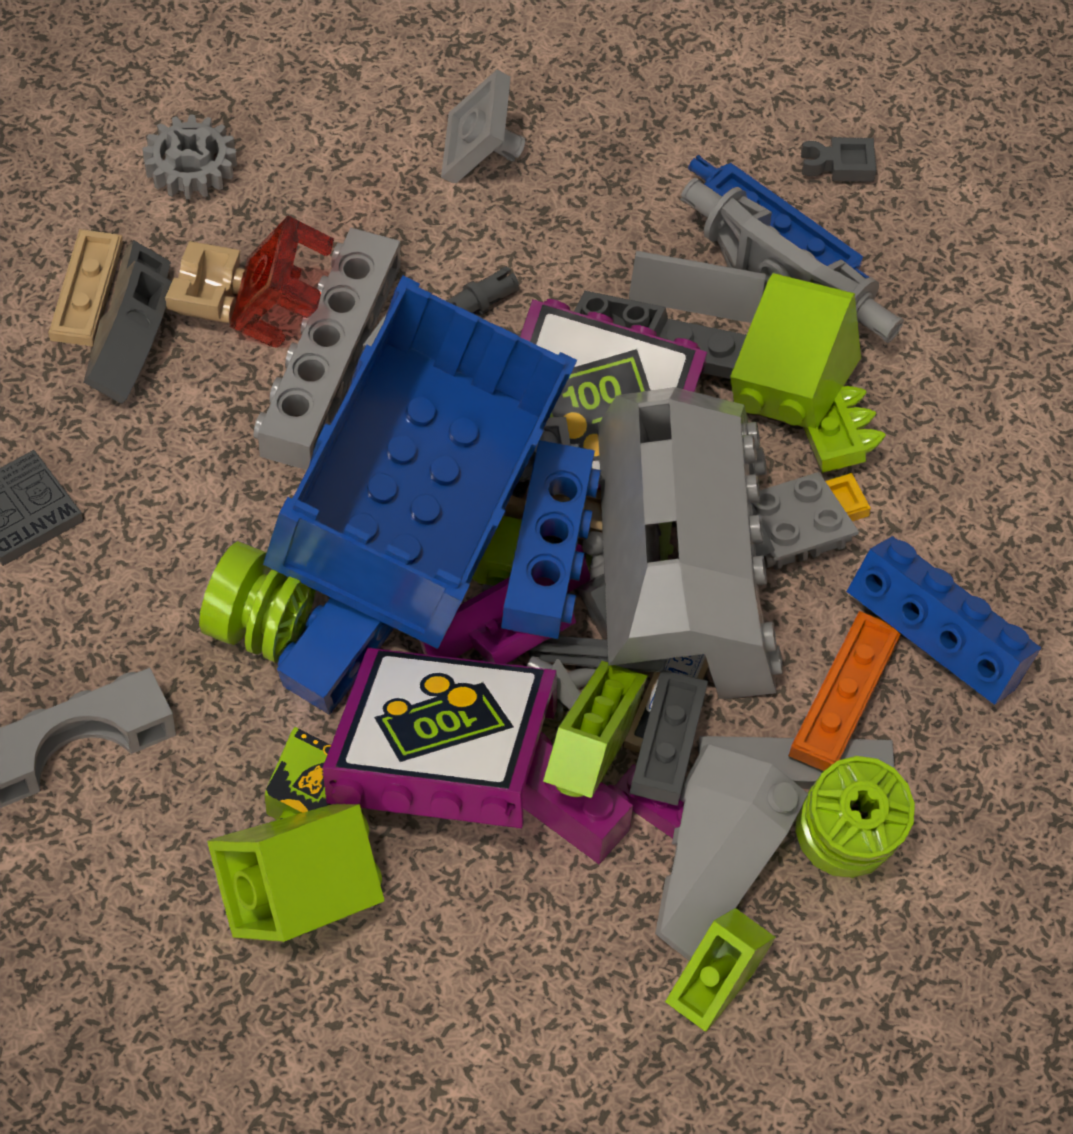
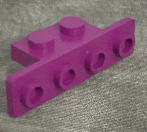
[420,543,590,664]

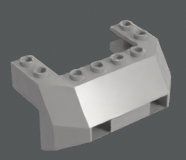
[598,387,783,699]

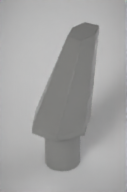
[527,656,580,710]

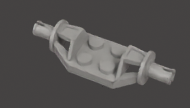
[680,178,904,343]

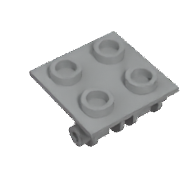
[753,472,859,570]

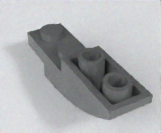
[83,240,172,404]
[574,291,747,379]

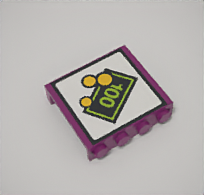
[520,299,707,490]
[323,648,557,829]

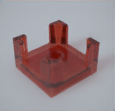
[229,215,334,348]

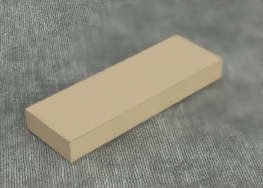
[49,229,123,346]

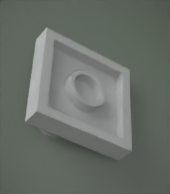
[441,70,525,183]

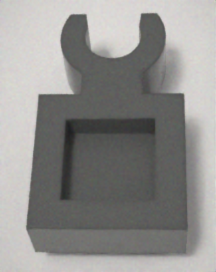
[801,137,876,182]

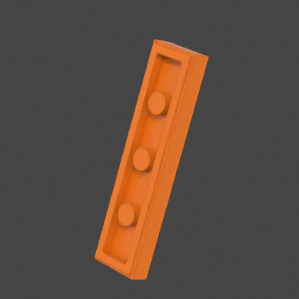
[788,611,901,771]

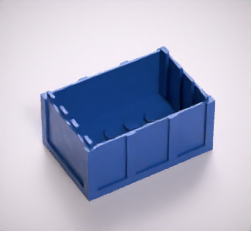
[263,275,577,649]

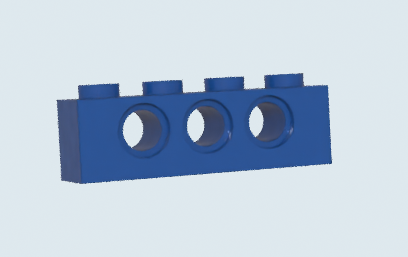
[501,440,601,639]

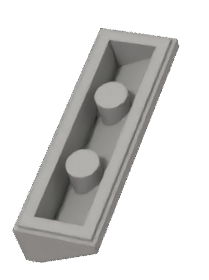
[629,251,766,323]

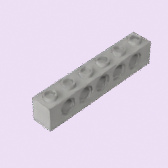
[253,227,401,470]

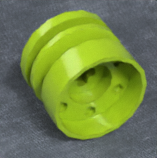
[199,541,316,663]
[795,756,915,878]

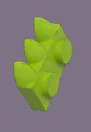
[803,386,886,473]

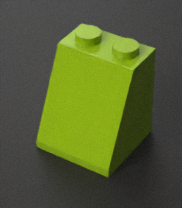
[730,273,861,429]
[207,804,385,942]

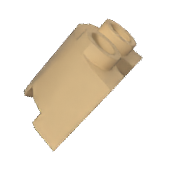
[165,241,247,323]

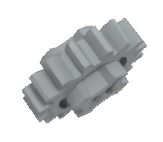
[143,115,237,199]

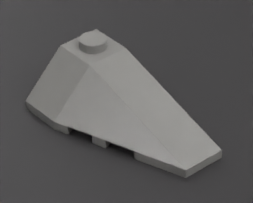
[655,744,808,961]

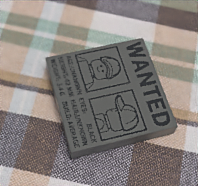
[0,450,83,566]

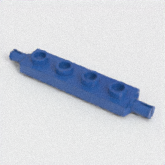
[688,155,869,279]

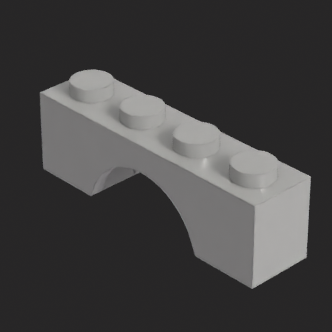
[0,668,176,808]

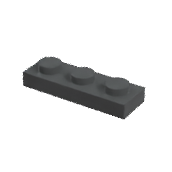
[629,670,708,806]

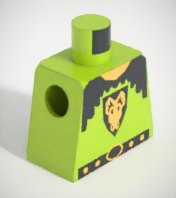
[265,727,335,820]

